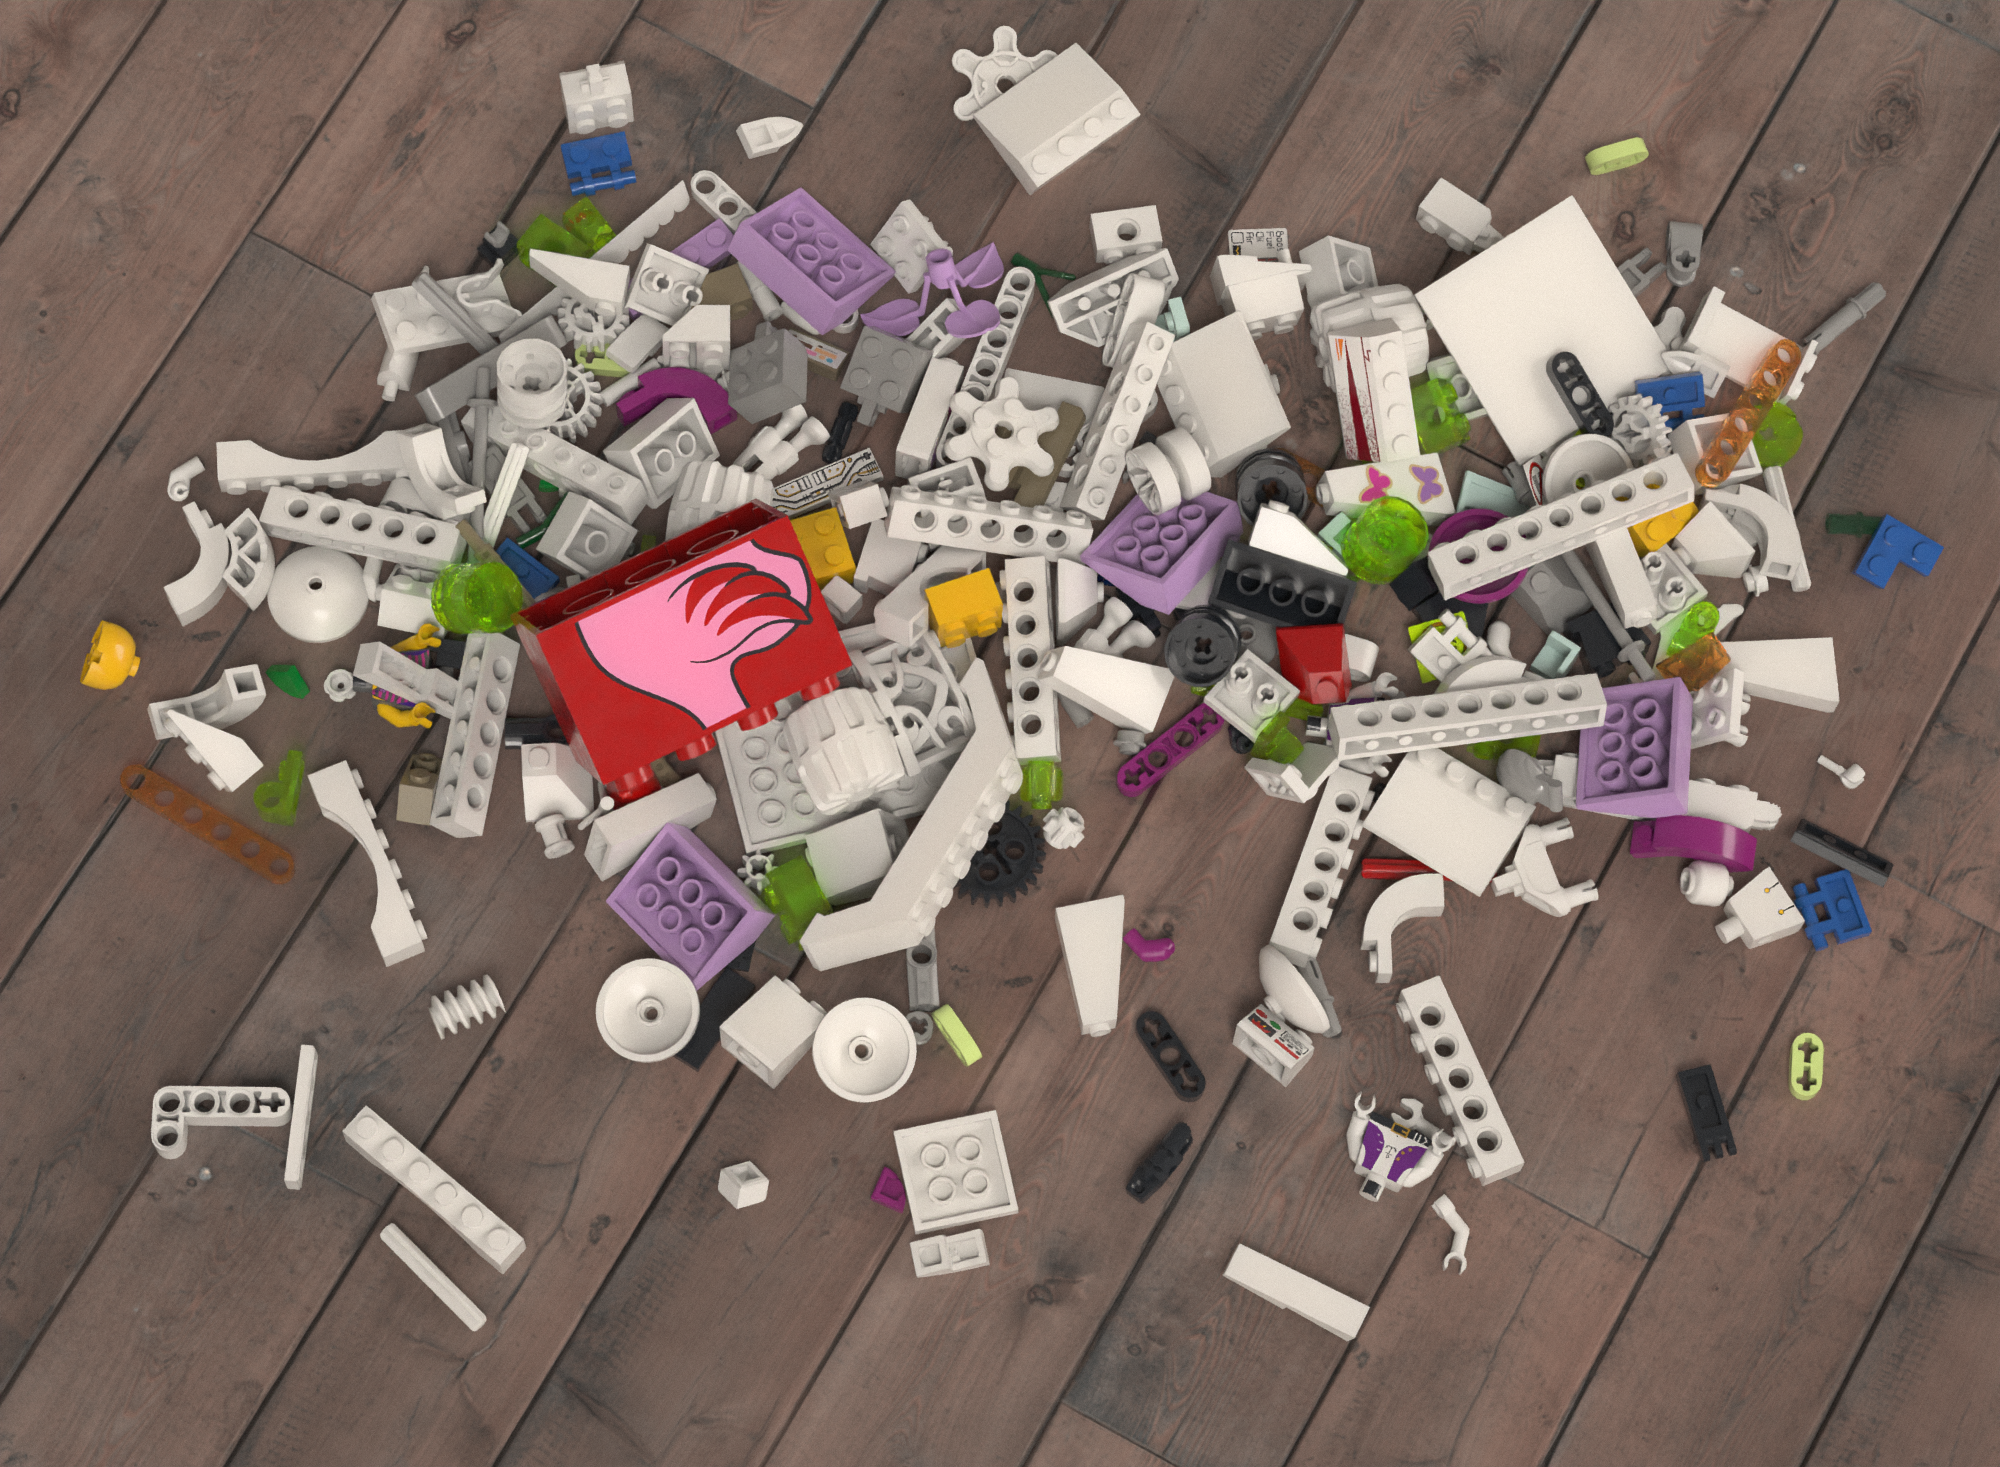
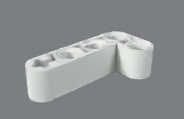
[151,1086,293,1159]

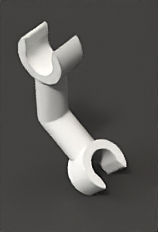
[1431,1194,1469,1275]

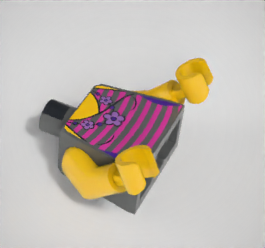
[353,623,441,728]

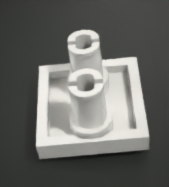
[870,199,953,294]
[624,243,709,326]
[1640,543,1708,635]
[1204,649,1300,744]
[1687,668,1751,749]

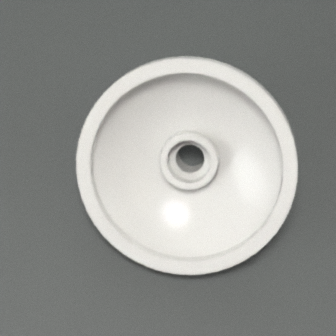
[1542,434,1634,526]
[267,546,369,643]
[1259,945,1330,1034]
[596,958,700,1063]
[812,998,917,1103]

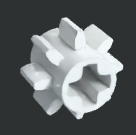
[1043,807,1085,849]
[737,849,780,895]

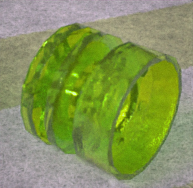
[1341,496,1429,585]
[431,562,523,634]

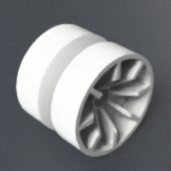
[1125,427,1211,515]

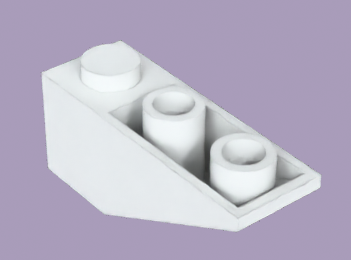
[161,709,264,792]

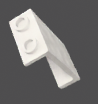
[1678,286,1818,407]

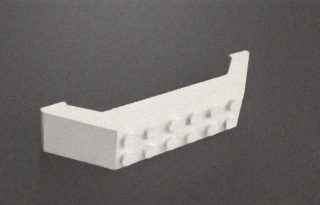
[799,657,1023,971]

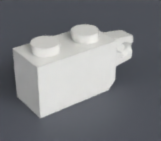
[1416,178,1504,255]

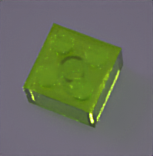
[762,855,834,952]

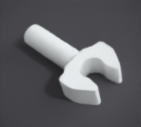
[1390,1098,1453,1145]

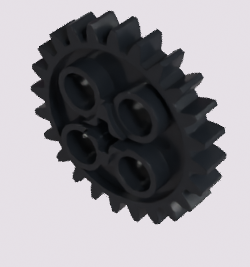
[953,800,1046,908]

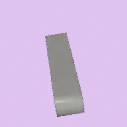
[414,314,568,424]

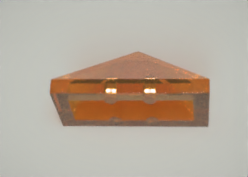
[1656,632,1732,692]

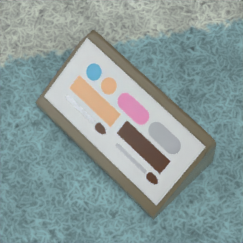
[787,327,850,382]

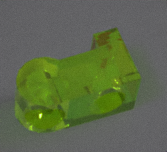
[562,196,616,257]

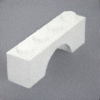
[874,545,986,648]

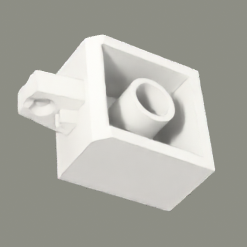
[559,61,634,134]

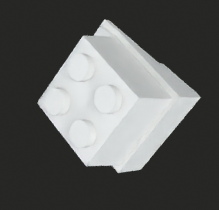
[1210,249,1312,341]

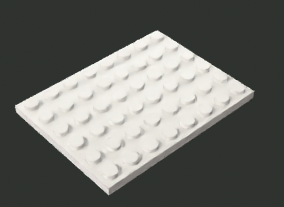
[715,623,976,857]

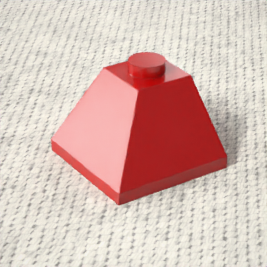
[1276,624,1352,704]

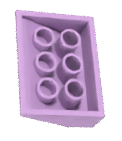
[727,188,896,335]
[1080,492,1244,615]
[1576,677,1693,818]
[606,822,775,991]

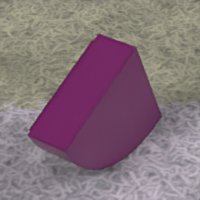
[871,1167,906,1214]

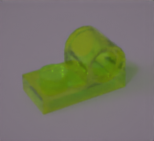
[1250,710,1304,764]
[253,750,306,827]

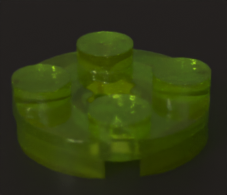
[1743,401,1803,468]

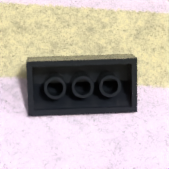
[1208,535,1360,627]

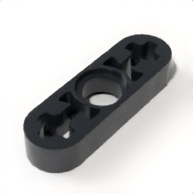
[1546,352,1614,437]
[1135,1011,1206,1102]

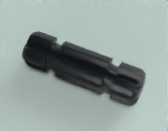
[822,402,858,464]

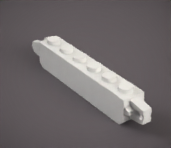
[1539,753,1782,833]

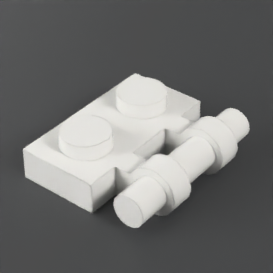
[1407,609,1494,683]

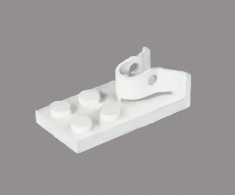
[371,258,522,357]

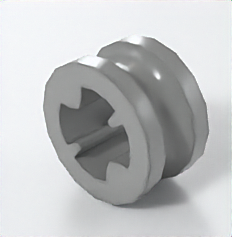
[905,1011,933,1045]

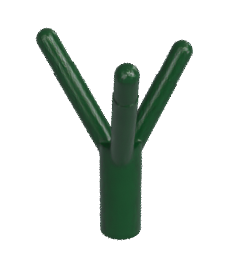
[1011,252,1076,318]
[516,491,569,549]

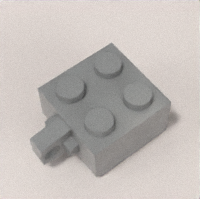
[728,321,808,424]
[840,326,934,427]

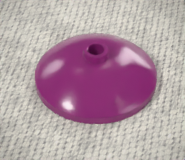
[1429,509,1529,604]

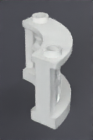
[848,630,976,778]

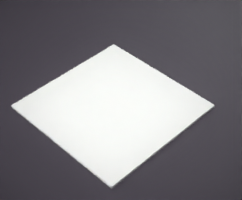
[1414,195,1669,466]

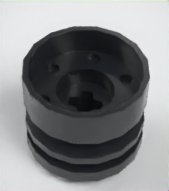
[1235,448,1308,526]
[1164,605,1242,687]

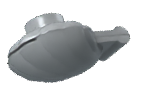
[1496,749,1563,812]

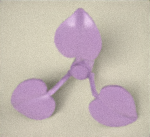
[860,242,1004,338]

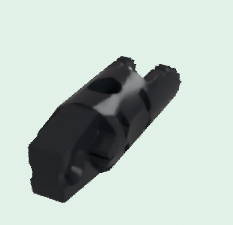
[1125,1122,1193,1204]

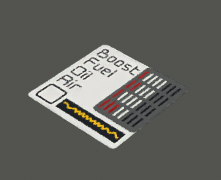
[1228,228,1288,262]

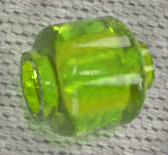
[1019,761,1064,809]

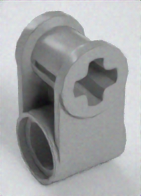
[1665,221,1703,287]

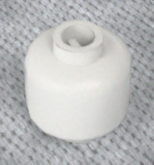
[1680,860,1734,907]

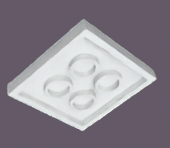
[893,1110,1018,1235]

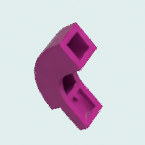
[616,367,737,435]
[1630,815,1757,873]

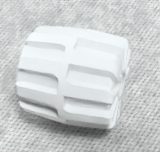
[1310,284,1429,393]
[665,460,774,541]
[783,687,905,815]

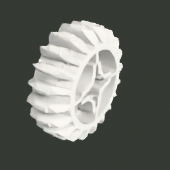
[542,358,603,444]

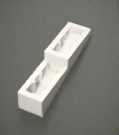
[353,641,459,719]
[1222,1243,1370,1341]

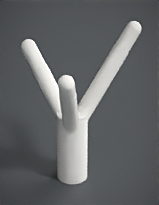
[578,782,615,830]

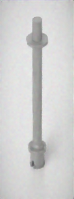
[459,368,497,636]
[1502,461,1656,682]

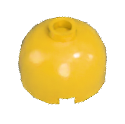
[80,620,141,690]

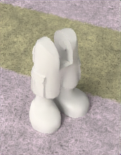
[732,404,830,480]
[1074,597,1156,658]

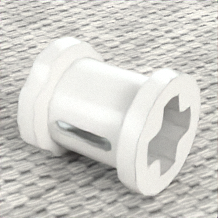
[535,814,575,859]

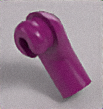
[1122,928,1175,962]

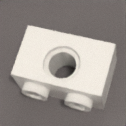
[1089,205,1162,265]
[828,480,889,529]

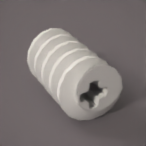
[428,974,506,1040]

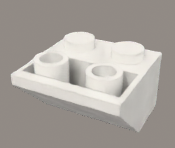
[663,305,730,373]
[908,457,993,552]
[377,563,463,639]

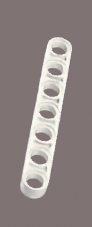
[691,170,859,334]

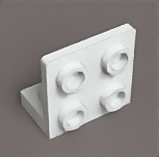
[1244,742,1341,803]

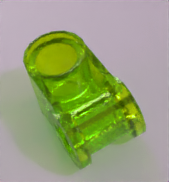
[1666,601,1720,670]

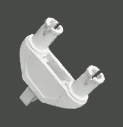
[1491,817,1599,917]

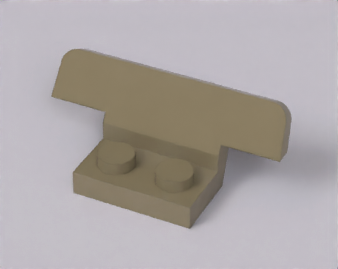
[980,401,1086,508]

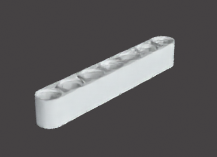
[936,267,1035,469]

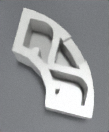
[222,508,275,612]

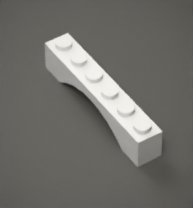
[216,430,411,495]
[307,760,427,967]
[342,1105,526,1274]

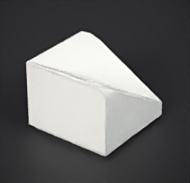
[821,576,862,624]
[718,1161,769,1209]

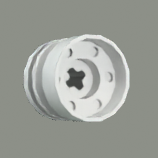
[497,339,567,429]

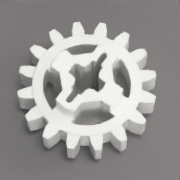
[557,297,630,352]
[1610,394,1672,468]

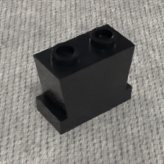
[1563,603,1651,679]

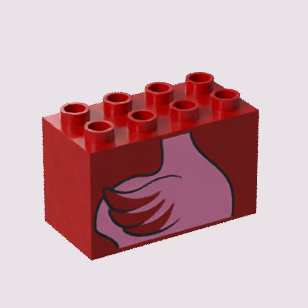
[510,498,853,791]

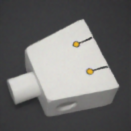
[1715,867,1805,949]

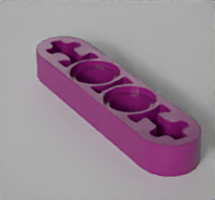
[1116,703,1225,797]

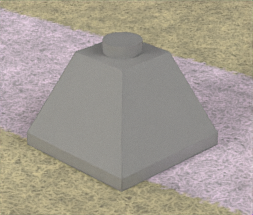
[1511,555,1593,636]

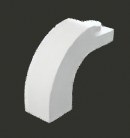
[396,423,487,520]
[1698,484,1801,581]
[164,501,232,626]
[1434,655,1544,694]
[147,664,266,740]
[1360,873,1444,983]

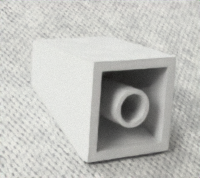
[805,808,910,906]
[720,976,827,1089]

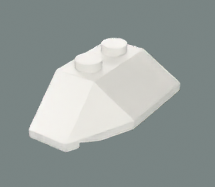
[1047,248,1179,347]

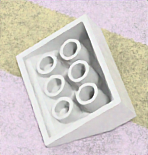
[973,43,1141,195]
[1157,311,1291,478]
[1362,748,1536,897]

